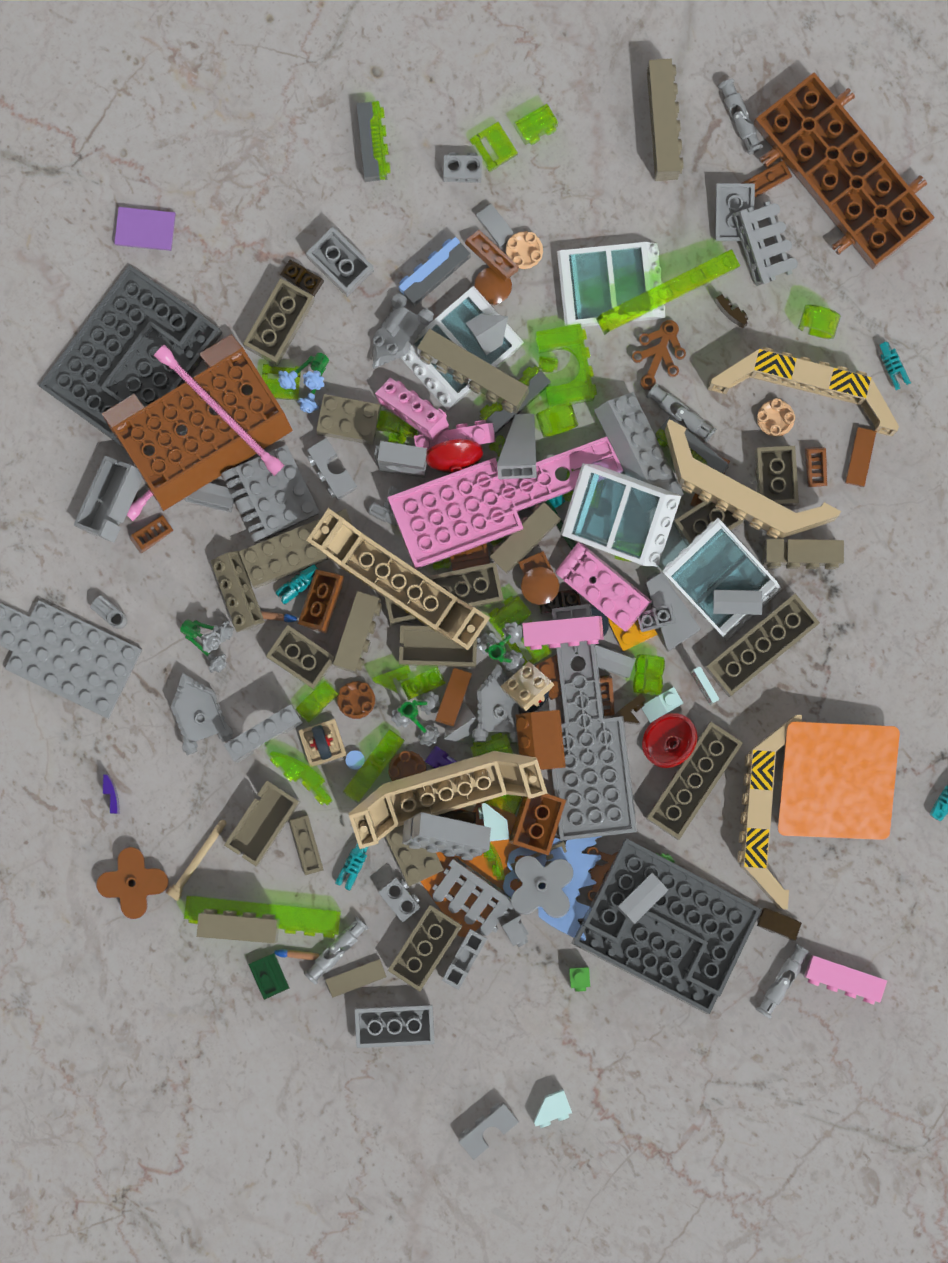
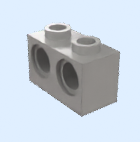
[443,153,482,183]
[378,878,421,922]

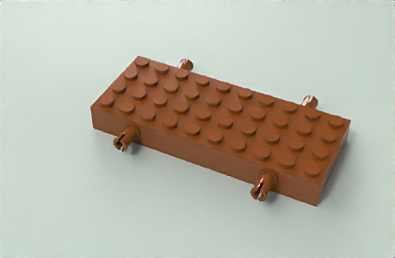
[753,72,935,269]

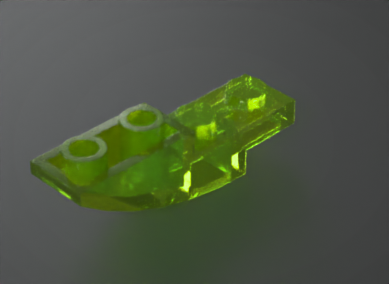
[343,729,405,803]
[270,751,333,806]

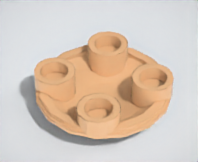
[506,231,543,269]
[757,398,795,437]

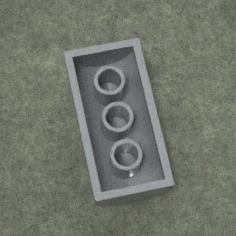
[355,1005,434,1048]

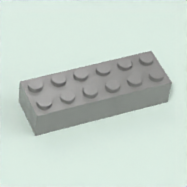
[594,392,684,513]

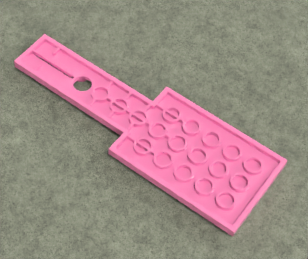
[387,437,623,569]

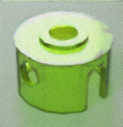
[798,304,841,339]
[536,403,579,437]

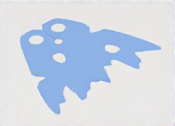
[503,836,602,941]

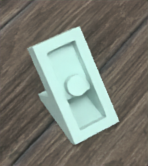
[642,687,683,723]

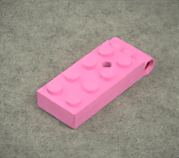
[555,542,651,631]

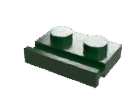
[248,953,290,1000]

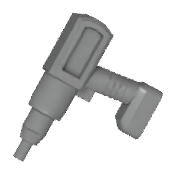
[369,486,403,526]

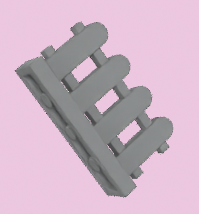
[733,201,798,286]
[432,857,513,936]

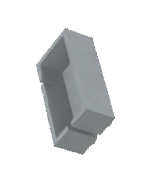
[74,456,143,543]
[402,812,491,860]

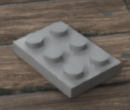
[715,183,755,241]

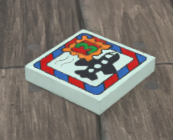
[691,667,719,705]

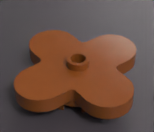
[96,847,169,919]

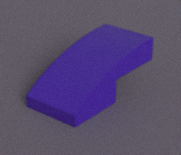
[103,774,120,814]

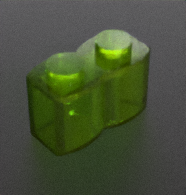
[633,654,665,695]

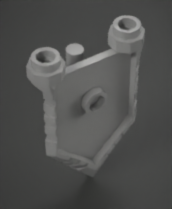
[372,293,434,369]
[472,664,521,743]
[171,673,233,755]

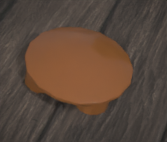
[474,268,512,305]
[521,567,559,605]
[337,681,375,719]
[388,751,427,781]

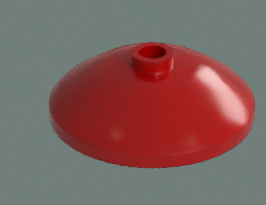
[426,439,483,473]
[642,713,697,768]

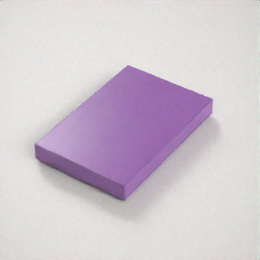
[114,207,176,251]

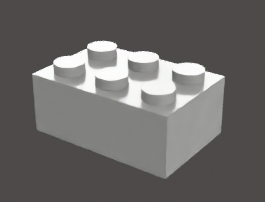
[306,227,374,297]

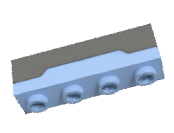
[398,237,471,307]

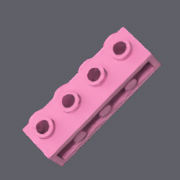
[375,378,449,441]
[414,420,496,451]
[522,616,604,650]
[804,955,887,1005]

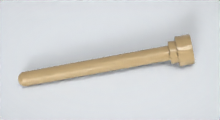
[165,820,226,901]

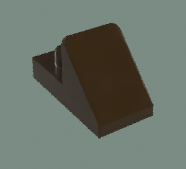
[611,694,646,725]

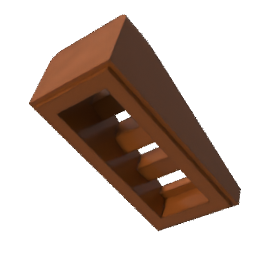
[805,447,827,487]
[130,515,173,553]
[599,675,615,716]

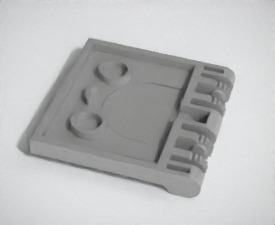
[221,445,320,543]

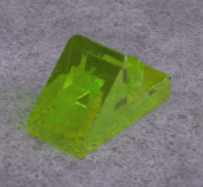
[372,665,411,694]

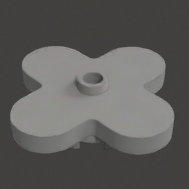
[511,856,573,918]

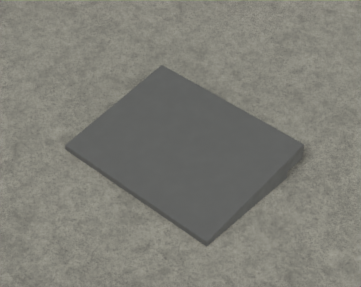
[39,265,222,448]
[571,838,762,1014]

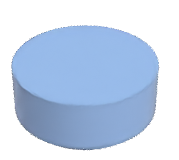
[345,750,365,770]

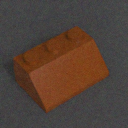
[298,569,344,633]
[515,710,566,771]
[508,794,566,855]

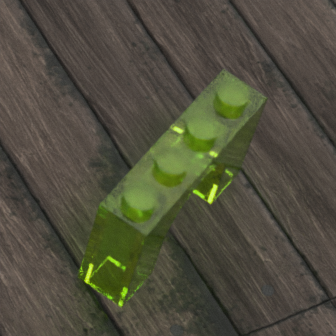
[535,323,597,409]

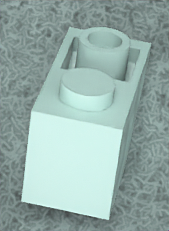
[478,803,509,841]
[534,1089,572,1128]

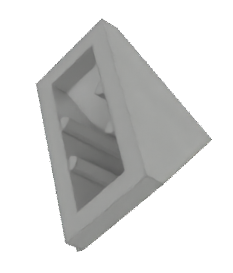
[466,313,508,355]
[444,702,479,745]

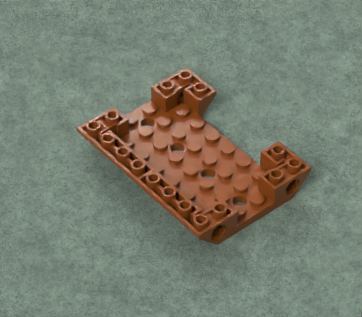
[102,334,293,511]

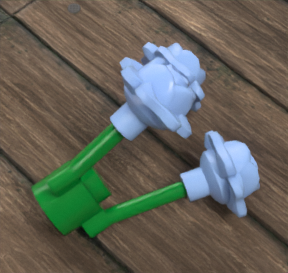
[278,353,329,413]

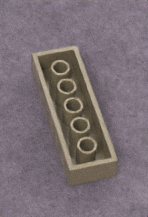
[647,58,683,181]
[417,328,529,414]
[239,509,353,589]
[385,562,504,625]
[705,593,820,697]
[645,722,743,840]

